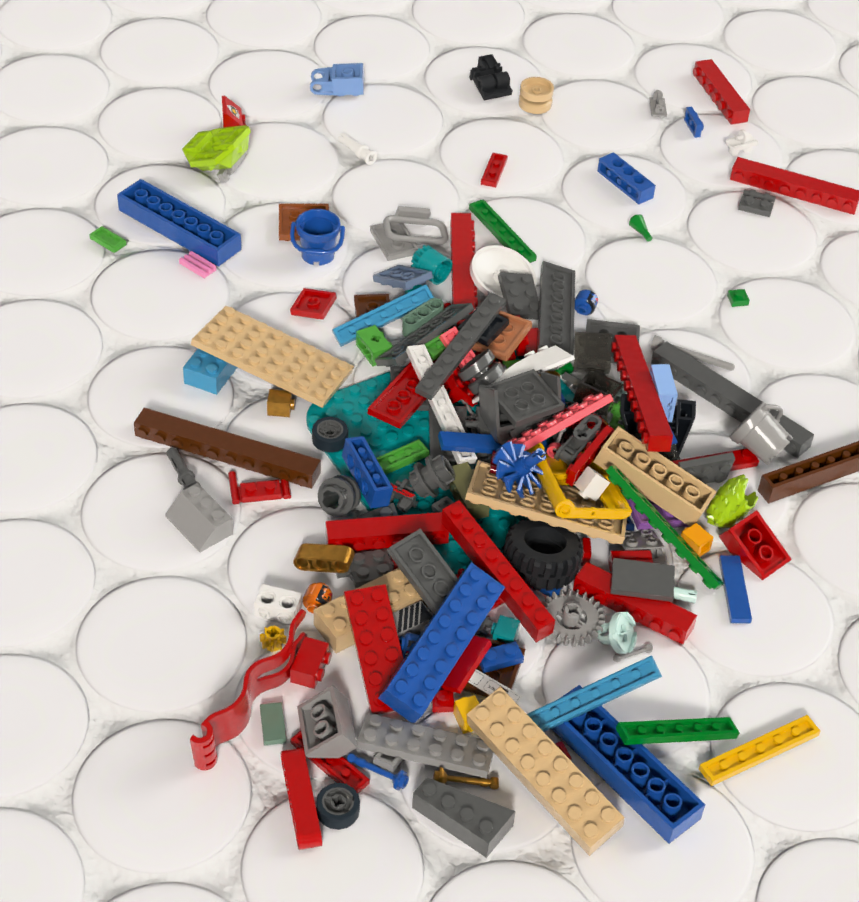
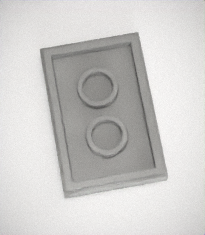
[370,222,418,261]

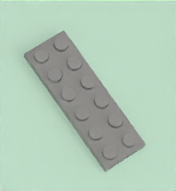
[356,713,494,778]

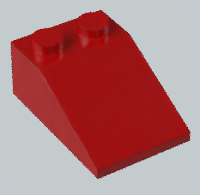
[719,510,792,580]

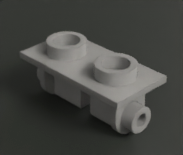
[649,90,667,117]

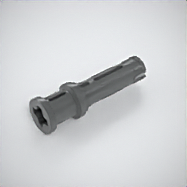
[166,447,201,490]

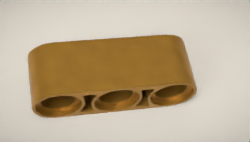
[293,543,355,573]

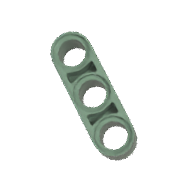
[402,298,444,337]

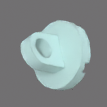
[596,612,637,654]

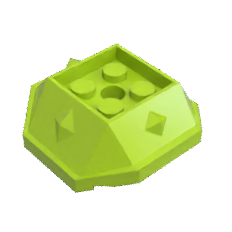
[182,125,251,171]

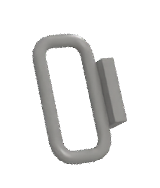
[383,206,448,245]

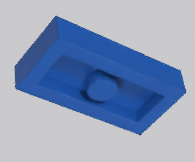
[684,107,704,138]
[479,641,524,673]

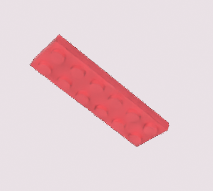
[506,393,614,451]

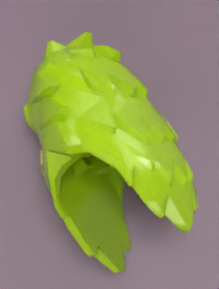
[706,474,758,528]

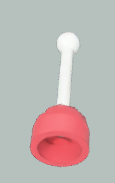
[547,428,566,459]

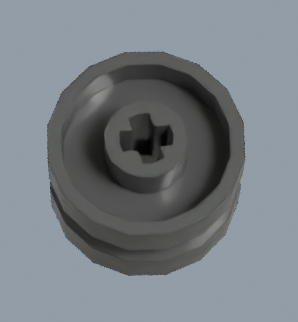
[457,349,505,395]

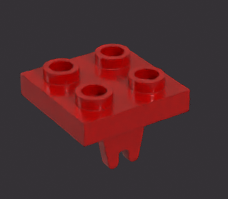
[444,367,478,407]

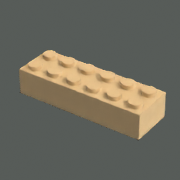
[594,426,717,527]
[314,568,428,654]

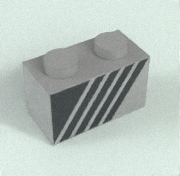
[393,601,432,638]

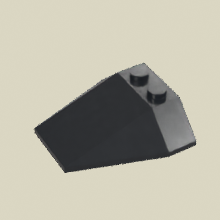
[620,394,696,461]

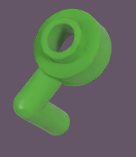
[609,401,625,430]

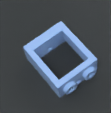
[650,364,678,422]

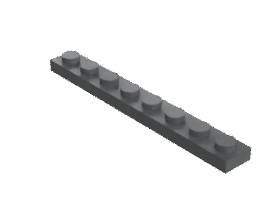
[415,292,506,400]

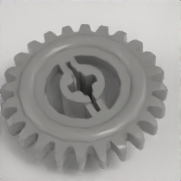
[541,588,606,647]

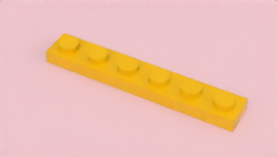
[699,715,820,786]

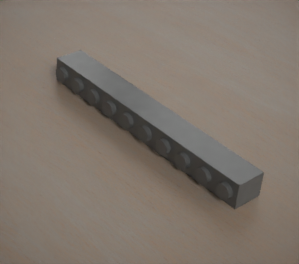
[651,341,814,459]

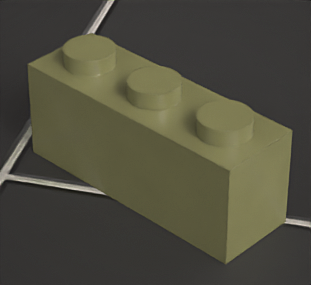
[449,462,490,520]

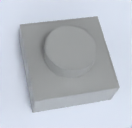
[373,752,403,773]

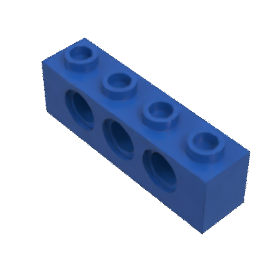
[597,152,656,204]
[342,436,393,509]

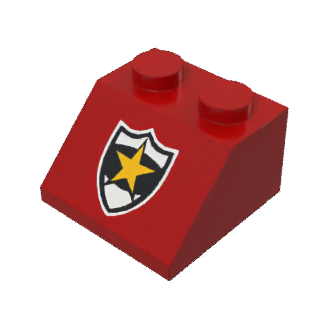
[222,95,246,128]

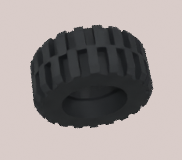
[503,518,583,591]

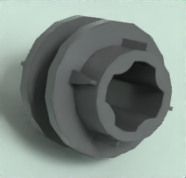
[409,455,456,498]
[318,475,361,517]

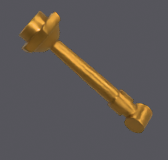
[433,767,499,790]

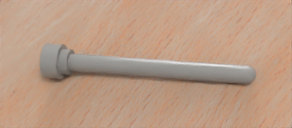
[650,335,735,371]

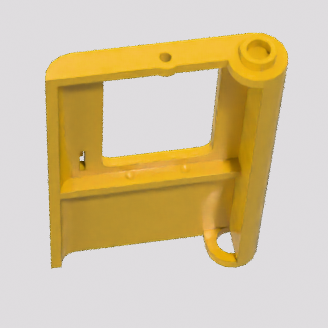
[526,442,632,519]

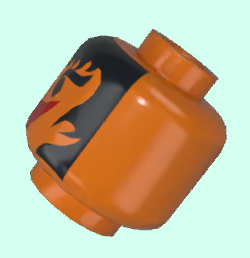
[302,582,333,614]

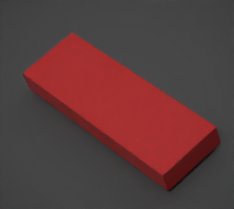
[481,153,508,188]
[441,636,492,694]

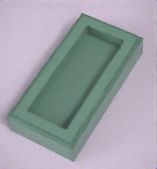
[260,702,286,746]

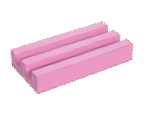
[179,251,216,278]

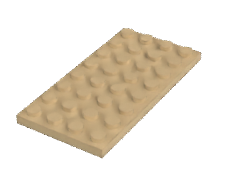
[191,306,354,408]
[465,460,629,545]

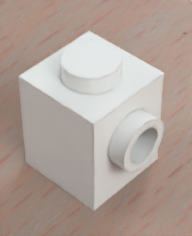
[574,466,610,501]

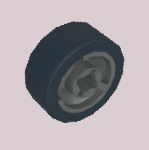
[312,417,348,453]
[316,783,360,830]

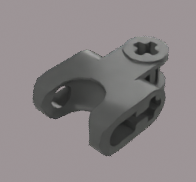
[554,414,602,468]

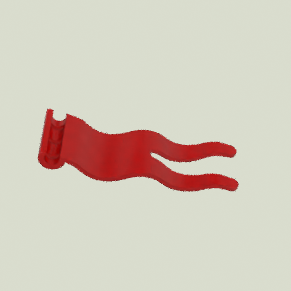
[190,609,307,770]

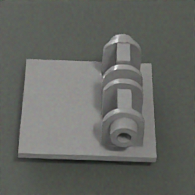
[621,529,664,558]

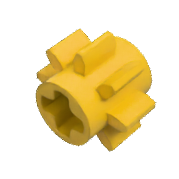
[260,625,287,652]

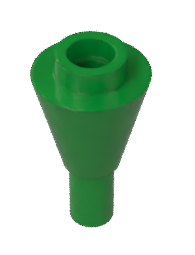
[629,214,653,242]

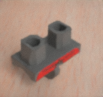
[389,478,418,513]

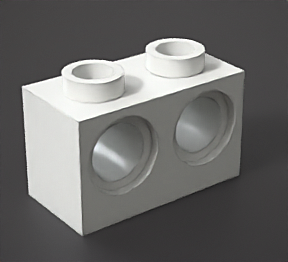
[254,584,302,624]

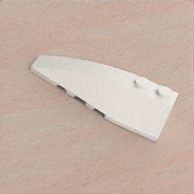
[472,345,575,404]

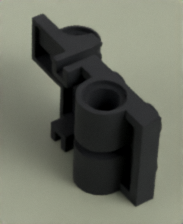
[469,54,513,100]

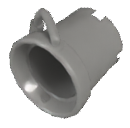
[729,402,793,465]

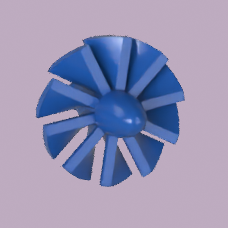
[492,441,546,498]

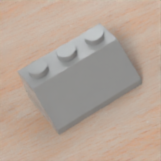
[165,483,233,553]
[297,685,358,758]

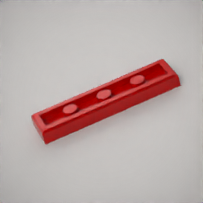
[290,731,370,793]

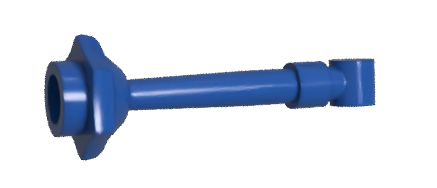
[347,753,409,791]

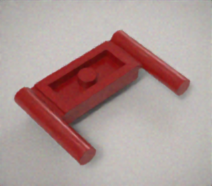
[228,471,291,505]

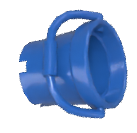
[290,209,345,265]

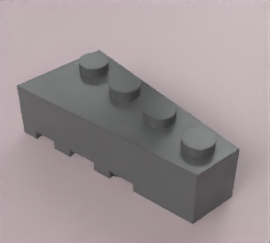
[412,777,515,858]

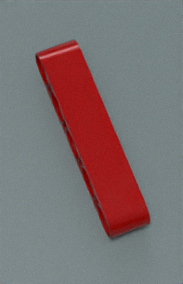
[281,748,322,850]

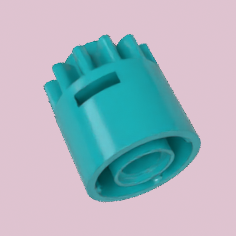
[411,245,452,285]

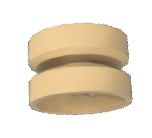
[519,77,554,114]

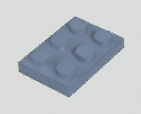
[373,265,433,290]

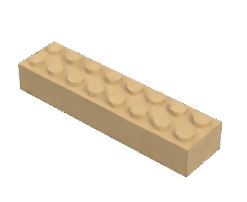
[467,686,625,856]

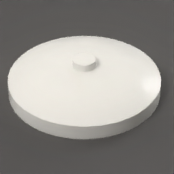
[470,245,536,298]

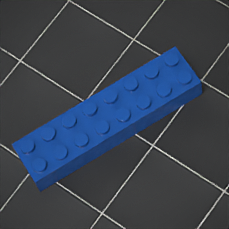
[117,179,241,267]
[378,562,505,723]
[552,685,706,844]

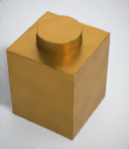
[267,389,295,417]

